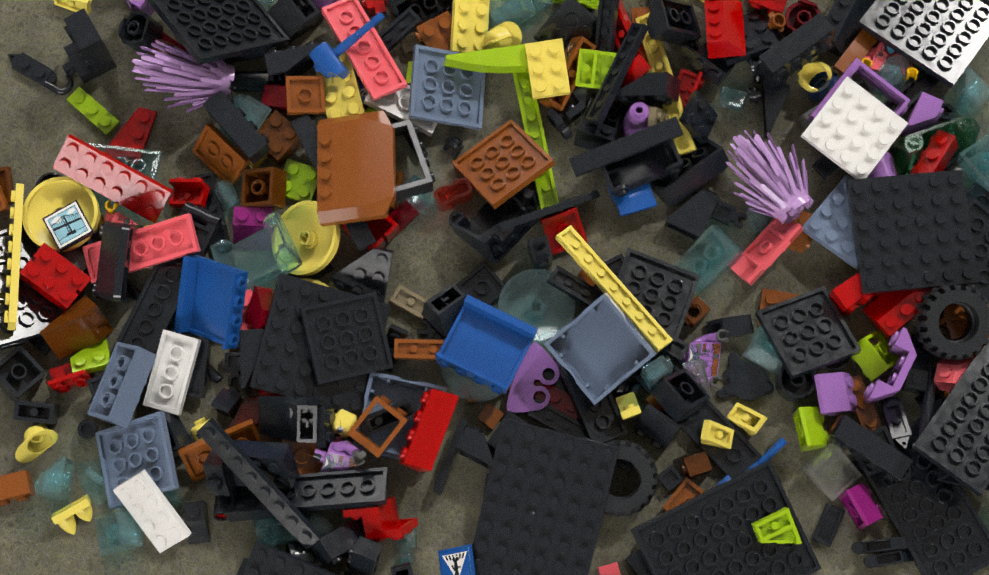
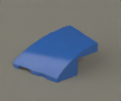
[607,183,657,217]

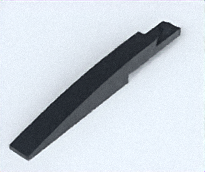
[811,70,940,180]

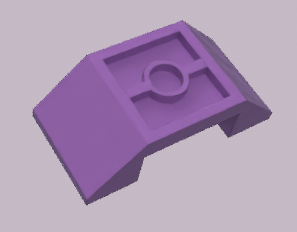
[863,327,917,405]

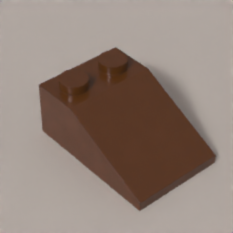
[39,296,114,359]

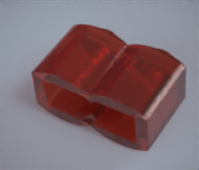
[433,178,474,212]

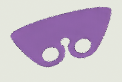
[507,342,560,412]

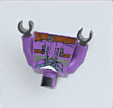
[675,329,729,390]
[312,440,366,472]

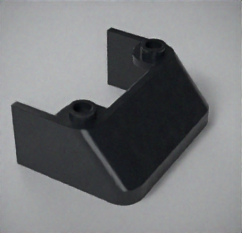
[93,221,144,303]

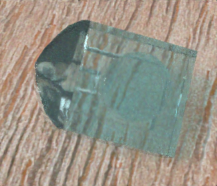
[719,86,748,111]

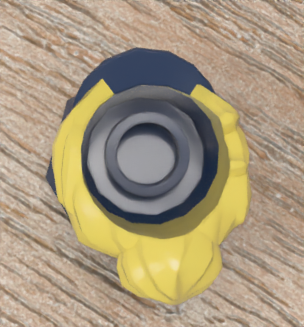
[797,61,839,102]

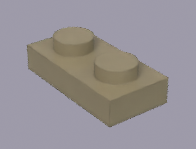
[647,107,669,127]
[390,284,427,320]

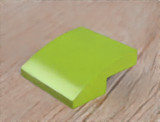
[575,48,617,89]

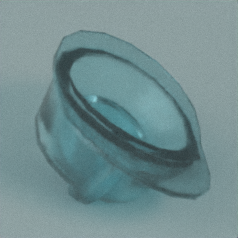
[873,55,911,96]
[401,175,438,216]

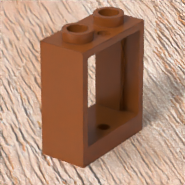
[347,395,409,458]

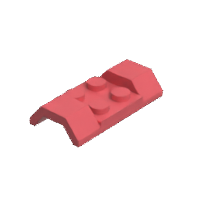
[729,218,804,286]

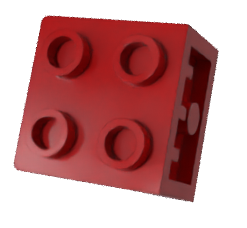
[47,363,93,394]

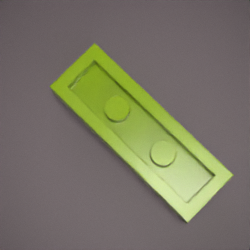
[66,86,120,136]

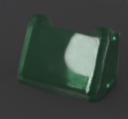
[890,115,980,175]

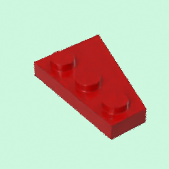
[104,107,157,165]

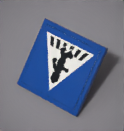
[438,544,475,575]

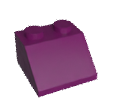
[233,207,275,250]
[839,483,883,530]

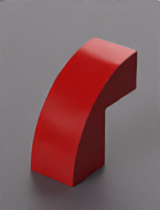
[620,54,652,89]

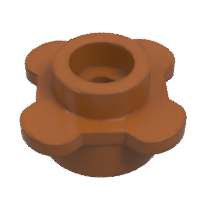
[767,12,786,32]

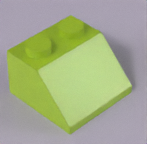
[851,330,900,381]
[792,407,829,452]

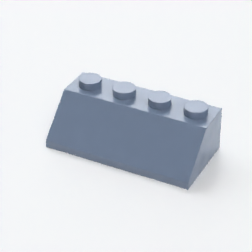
[87,342,157,428]

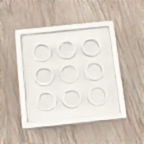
[800,76,908,179]

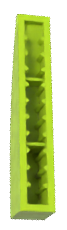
[443,44,529,74]

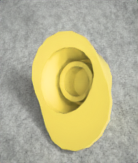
[482,21,522,49]
[15,423,58,463]

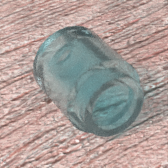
[214,180,240,209]

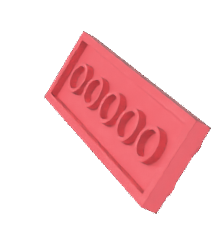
[321,0,407,102]
[82,213,201,284]

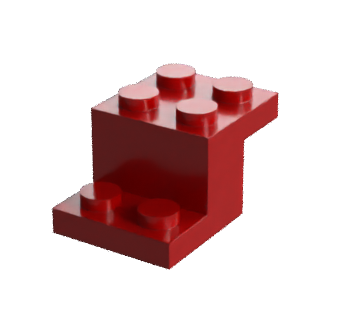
[343,496,418,542]

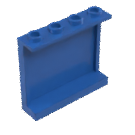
[174,255,248,350]
[435,294,537,394]

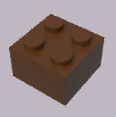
[256,110,302,167]
[240,167,287,210]

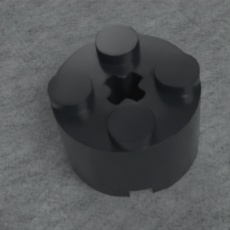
[118,10,163,53]
[775,366,816,402]

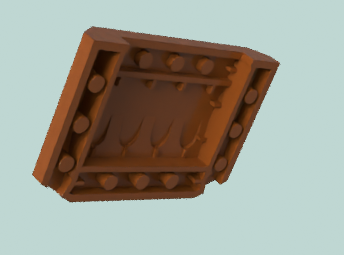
[317,110,396,227]

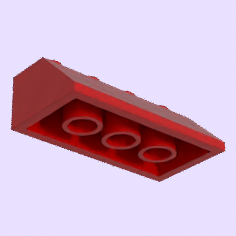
[704,0,746,59]
[862,287,939,340]
[399,389,459,472]

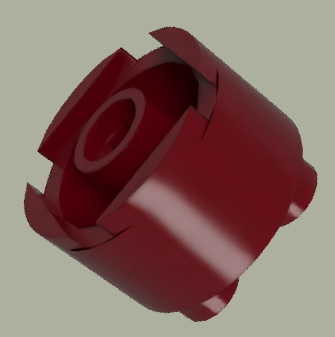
[783,0,822,37]

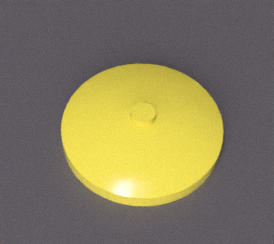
[22,177,100,252]
[272,200,340,276]

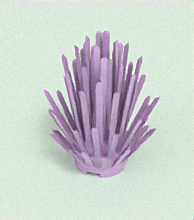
[132,40,235,113]
[726,130,813,225]

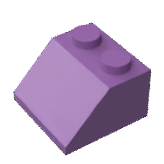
[900,92,944,137]
[814,372,857,416]

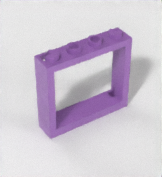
[807,58,910,123]

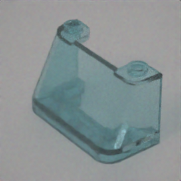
[210,211,302,292]

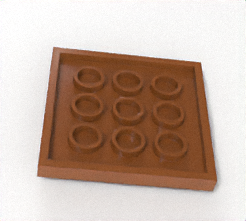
[452,119,555,209]

